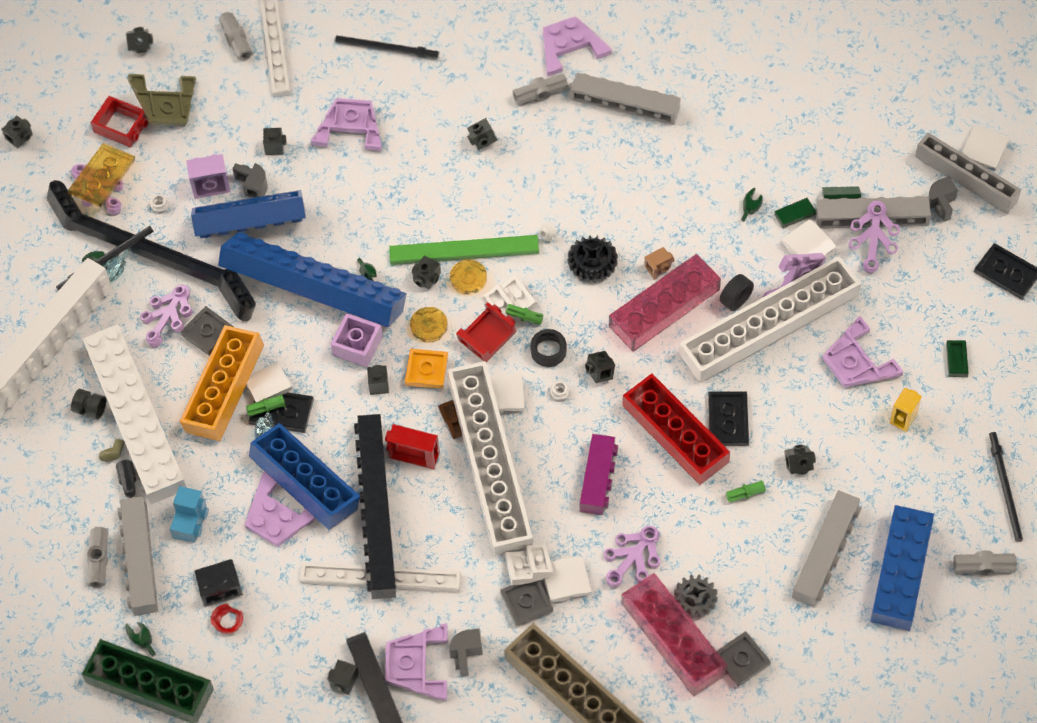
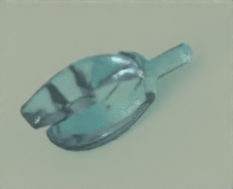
[104,248,132,283]
[254,413,273,439]

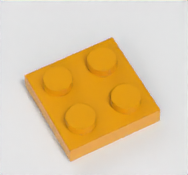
[405,348,449,389]

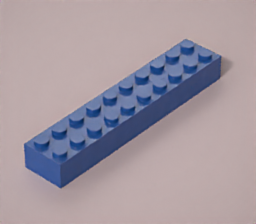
[218,232,407,327]

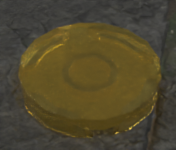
[450,259,487,294]
[410,307,448,342]

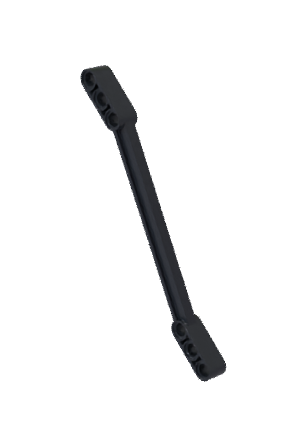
[46,180,256,321]

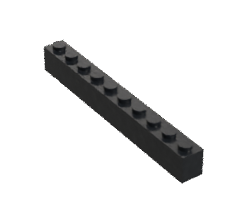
[354,414,396,599]

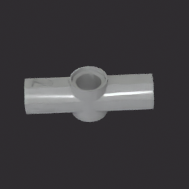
[219,12,253,61]
[512,73,568,105]
[87,526,108,588]
[953,550,1017,576]

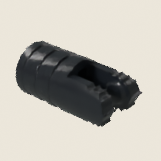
[116,460,136,498]

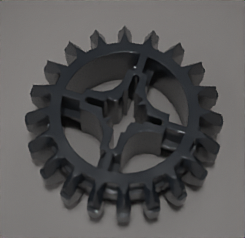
[567,235,618,283]

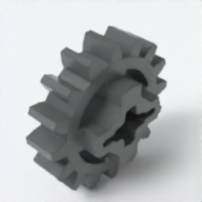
[674,574,718,618]

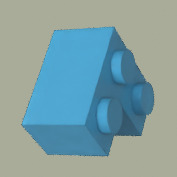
[169,486,209,543]

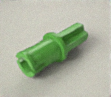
[505,304,543,325]
[246,395,285,416]
[726,480,766,503]

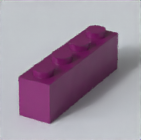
[579,434,619,515]

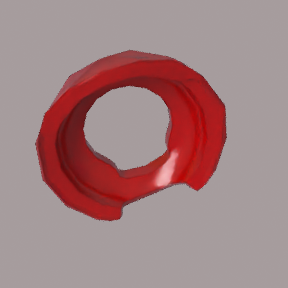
[211,604,244,634]

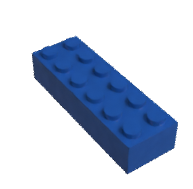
[191,190,306,238]
[249,423,360,530]
[870,505,935,631]

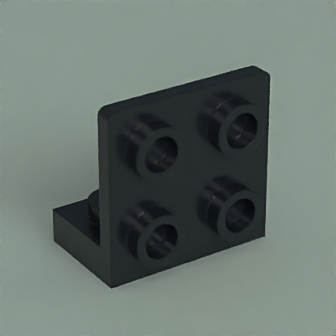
[194,559,243,607]

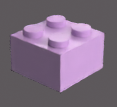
[186,154,231,199]
[331,313,383,367]

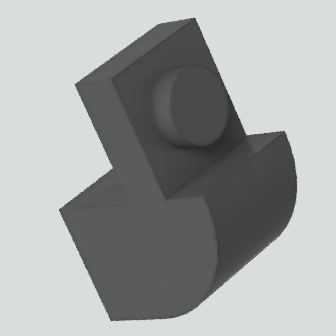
[232,163,268,198]
[928,176,958,222]
[449,628,483,677]

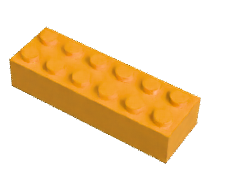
[179,325,264,441]

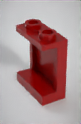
[456,302,517,363]

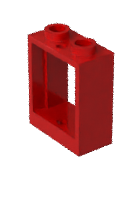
[90,96,149,148]
[385,424,440,470]

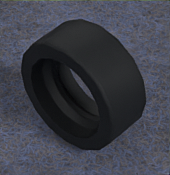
[719,274,754,311]
[530,329,567,367]

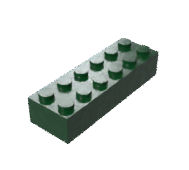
[81,639,214,723]

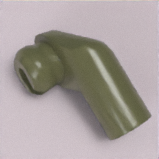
[99,439,125,462]

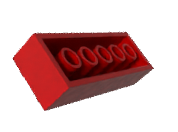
[622,373,730,485]

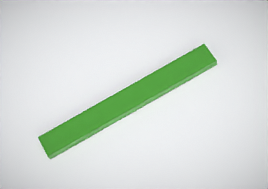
[389,235,539,265]

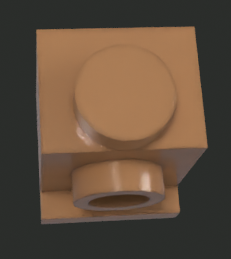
[644,247,675,280]

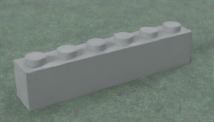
[570,72,681,125]
[915,132,1021,214]
[815,196,931,229]
[792,490,862,607]
[117,496,158,616]

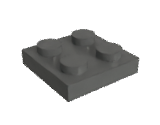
[180,306,234,356]
[500,580,553,627]
[713,631,771,687]

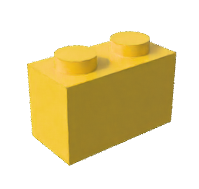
[890,387,922,432]

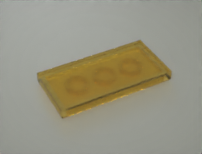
[68,143,135,207]

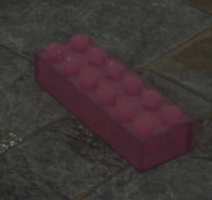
[609,253,721,352]
[621,573,728,697]

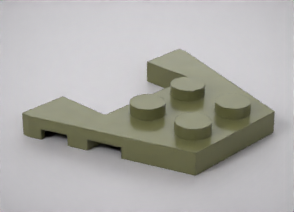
[127,74,196,126]

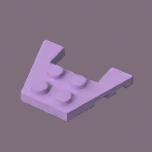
[543,16,612,77]
[311,98,382,151]
[762,253,826,298]
[822,316,903,388]
[245,471,316,547]
[385,623,448,701]

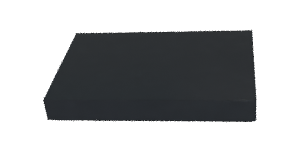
[974,243,1037,300]
[708,391,749,446]
[248,392,314,433]

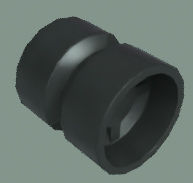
[71,388,107,420]

